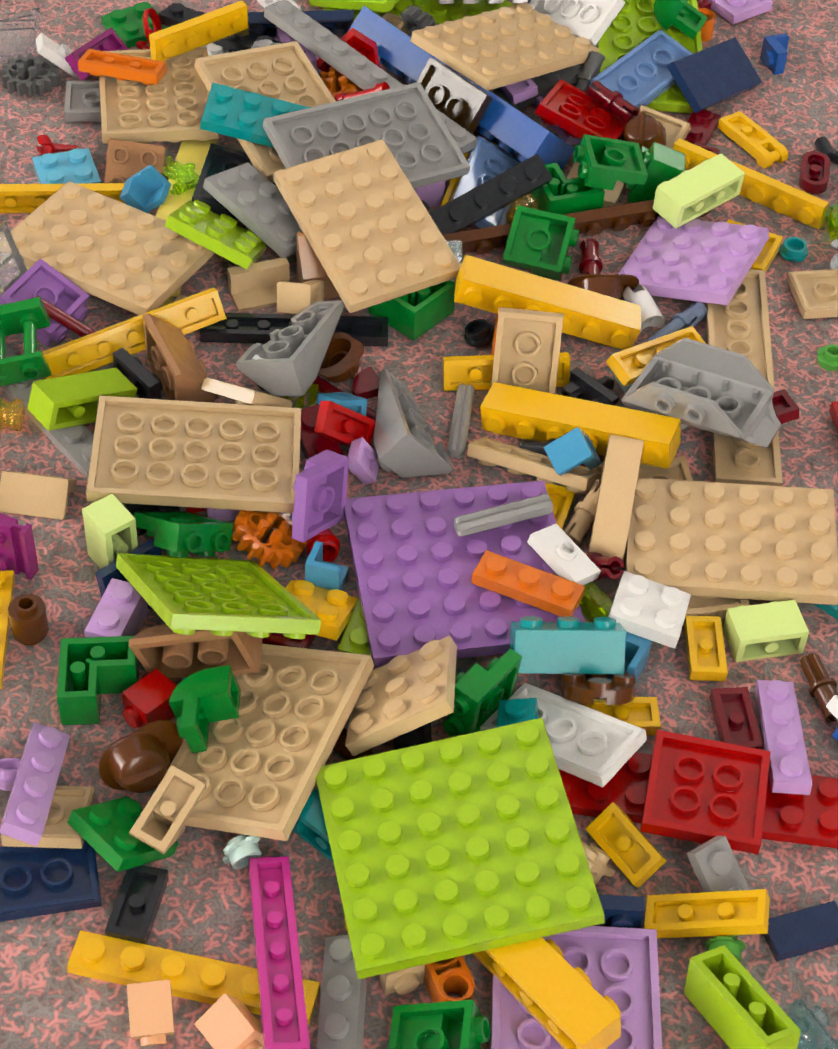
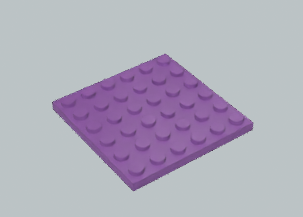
[344,480,585,667]

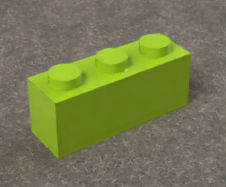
[27,368,137,431]
[683,945,801,1049]

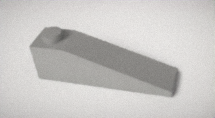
[374,368,453,478]

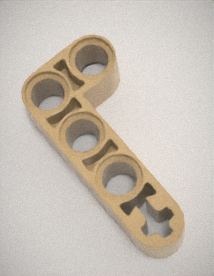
[588,434,644,560]

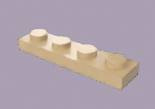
[467,437,602,493]

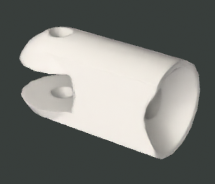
[621,284,665,333]

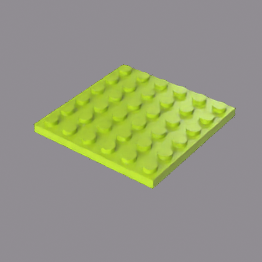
[316,718,605,980]

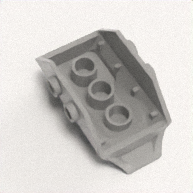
[621,338,781,448]

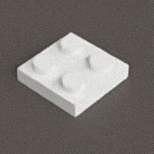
[608,571,691,649]

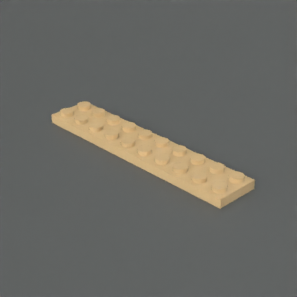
[705,269,783,486]

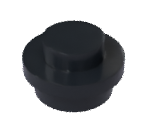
[464,319,494,347]

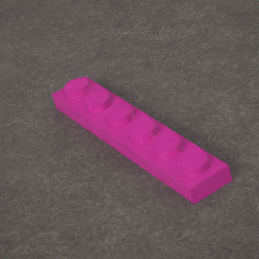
[249,856,310,1049]

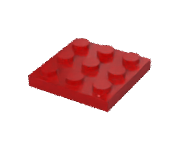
[535,79,628,140]
[640,730,771,855]

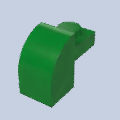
[654,0,708,40]
[169,665,241,753]

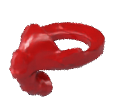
[135,8,162,50]

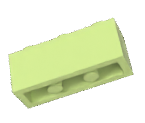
[652,154,745,229]

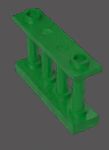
[0,297,52,386]

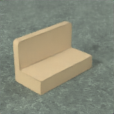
[227,257,290,312]
[0,471,77,520]

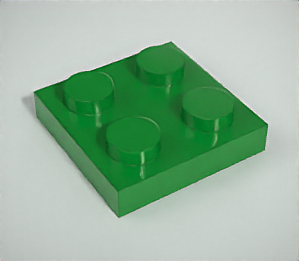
[101,2,168,48]
[67,796,179,872]

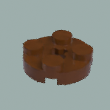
[561,673,636,705]

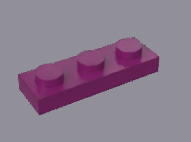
[65,27,128,81]

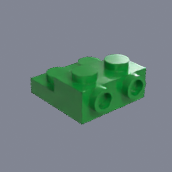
[573,134,648,190]
[502,205,579,281]
[134,511,233,558]
[442,648,522,737]
[388,1000,490,1049]

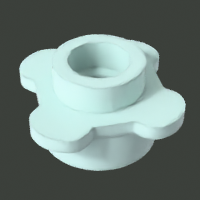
[222,834,262,870]

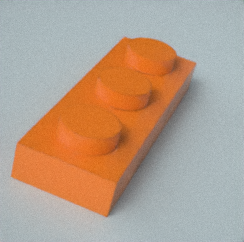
[78,49,167,85]
[471,550,585,617]

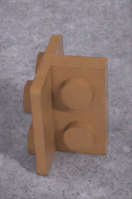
[104,139,171,183]

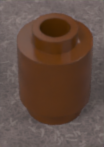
[8,594,49,646]

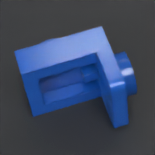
[760,33,789,75]

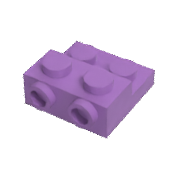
[0,258,90,347]
[292,450,349,542]

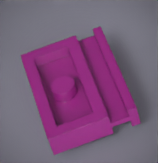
[0,513,39,580]

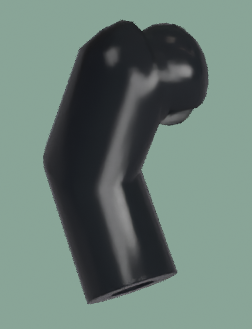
[815,136,838,164]

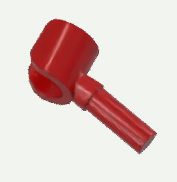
[36,135,78,156]

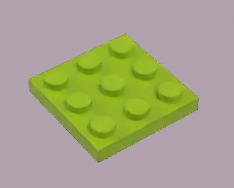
[164,200,268,270]

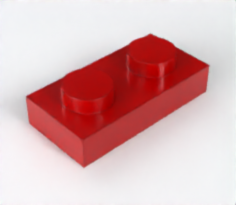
[313,401,376,448]

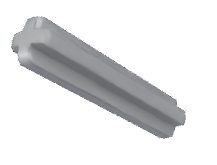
[447,384,475,459]
[454,494,553,537]

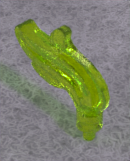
[163,155,199,195]

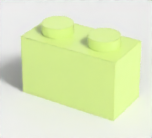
[82,494,138,569]
[722,600,809,662]

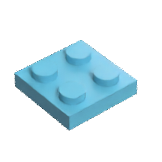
[32,148,101,184]

